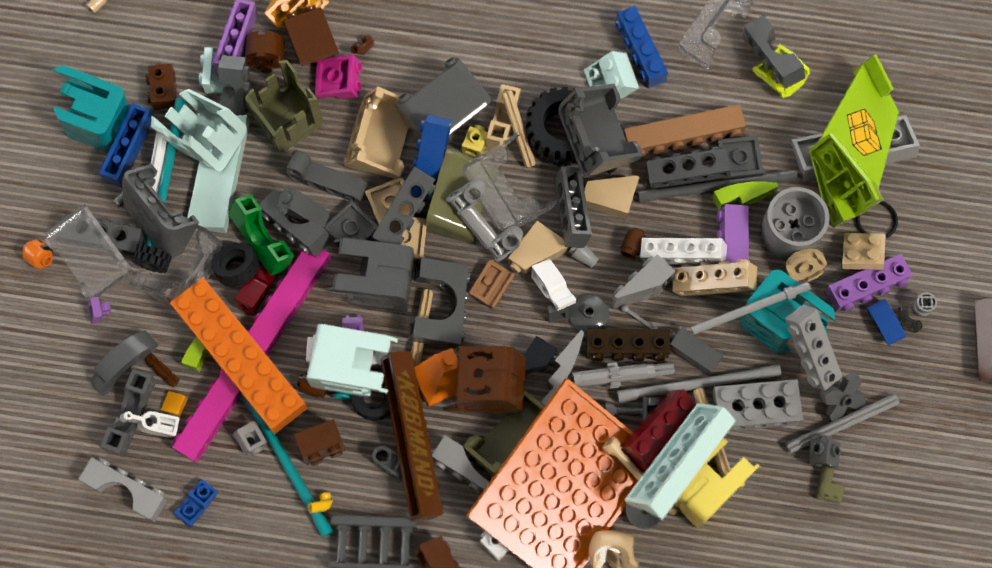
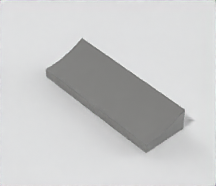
[791,115,920,182]

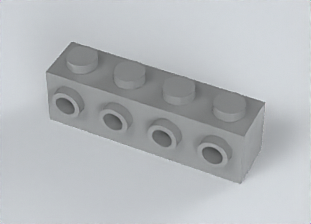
[785,305,843,391]

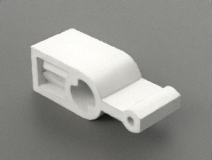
[531,258,576,311]
[119,411,180,438]

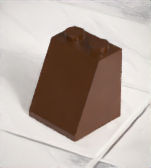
[283,4,339,66]

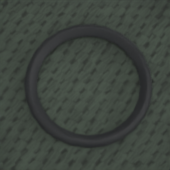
[856,201,898,238]

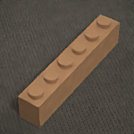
[623,104,746,157]

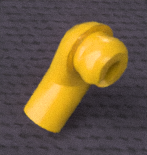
[308,492,333,513]

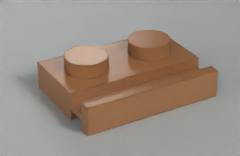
[469,260,515,310]

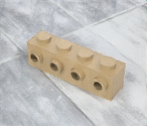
[673,259,757,296]

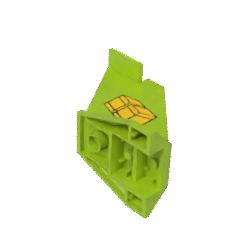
[809,54,899,228]

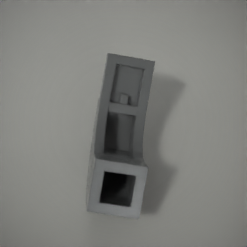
[90,330,159,395]

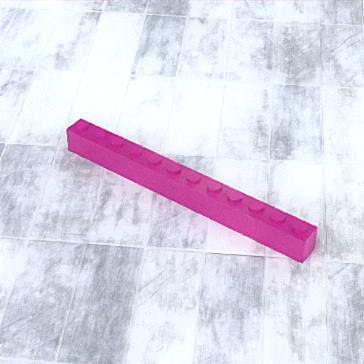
[172,249,331,464]

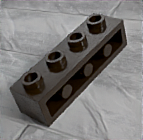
[586,329,670,361]

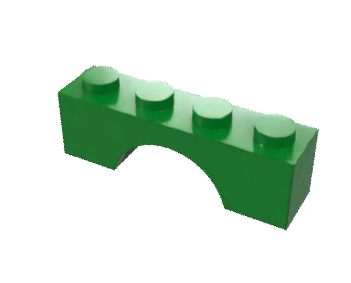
[228,194,294,276]

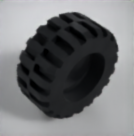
[525,86,578,166]

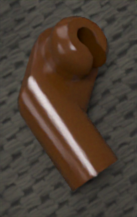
[351,35,374,55]

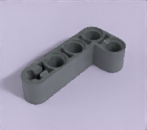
[286,150,368,203]

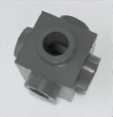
[809,435,841,468]

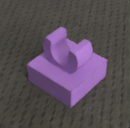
[88,297,111,324]
[342,314,364,331]

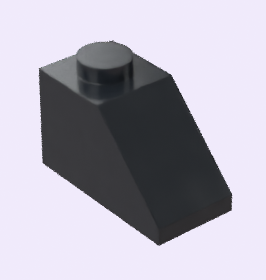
[523,336,558,375]

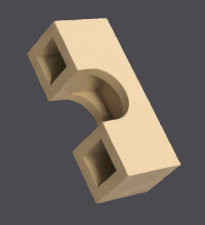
[486,84,521,151]

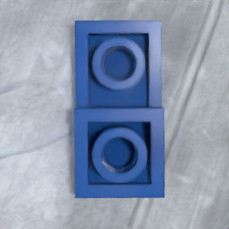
[867,299,906,346]
[174,479,218,528]

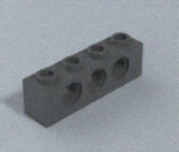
[646,147,731,189]
[554,166,592,248]
[371,167,436,245]
[57,213,145,256]

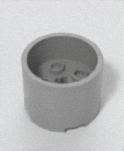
[760,187,829,260]

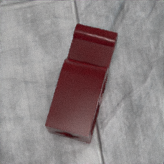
[234,263,279,316]

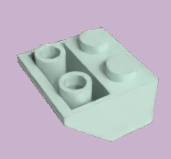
[584,51,639,99]

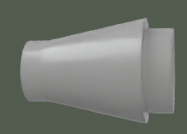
[568,245,599,268]

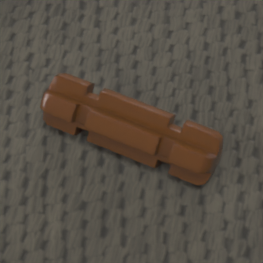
[145,354,180,387]

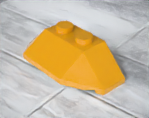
[264,0,329,28]

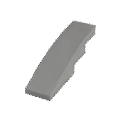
[541,330,584,406]

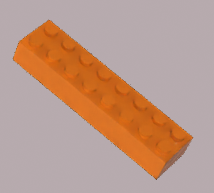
[170,277,308,435]

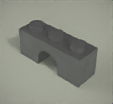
[218,55,250,115]

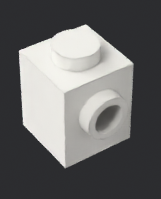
[480,531,510,561]

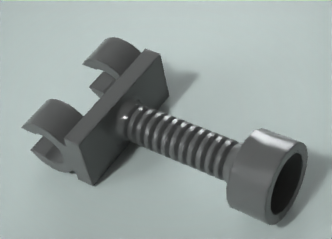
[604,397,659,423]

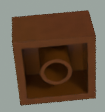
[294,419,346,466]

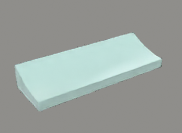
[187,115,250,234]
[625,403,736,520]

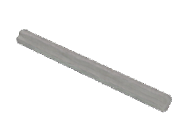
[785,394,899,453]

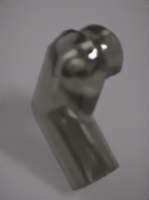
[898,306,923,333]

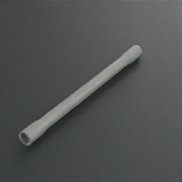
[617,364,781,403]

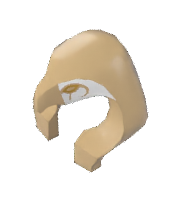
[589,530,638,568]

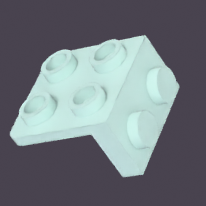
[199,47,244,94]

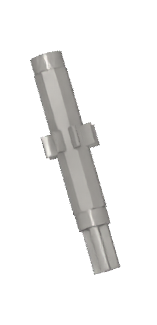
[571,362,675,389]

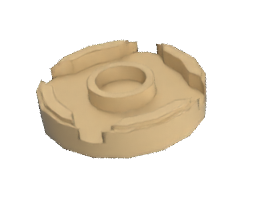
[785,248,827,282]

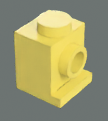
[462,125,488,159]

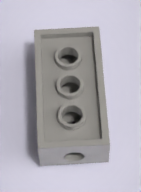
[712,379,803,432]

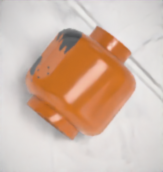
[22,239,53,269]

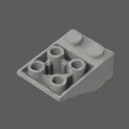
[612,254,675,309]

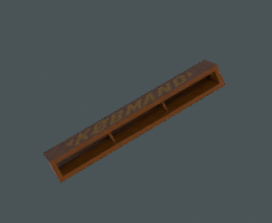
[380,351,443,522]

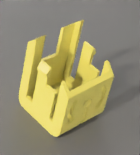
[674,437,760,529]

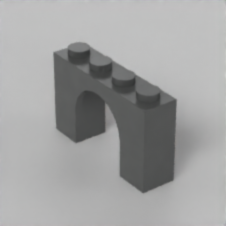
[408,257,470,348]

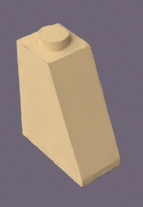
[584,176,639,220]
[508,221,569,275]

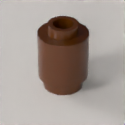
[620,228,647,259]
[297,372,327,398]

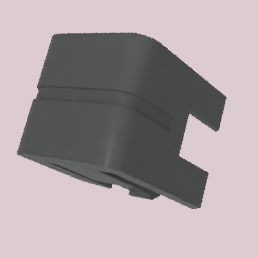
[327,238,415,312]

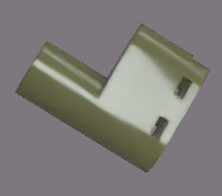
[816,467,845,504]

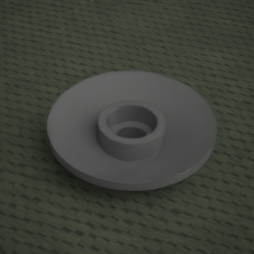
[569,294,609,334]

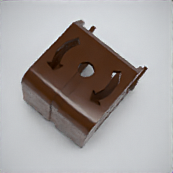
[447,346,526,413]

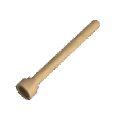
[602,437,677,515]

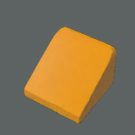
[161,391,188,417]

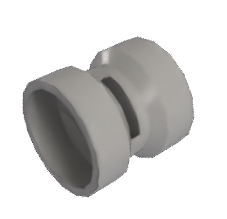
[912,292,937,317]

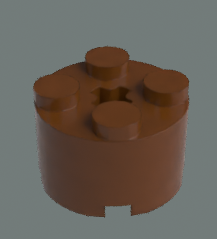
[244,31,285,73]

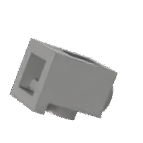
[232,421,267,456]

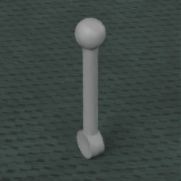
[621,305,658,329]

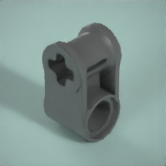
[372,446,403,481]

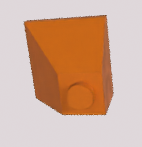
[415,348,458,407]

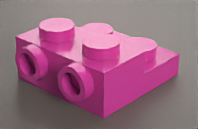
[315,55,363,99]

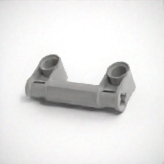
[446,179,523,262]

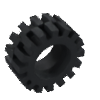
[131,244,172,273]

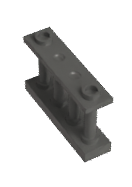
[328,516,418,568]

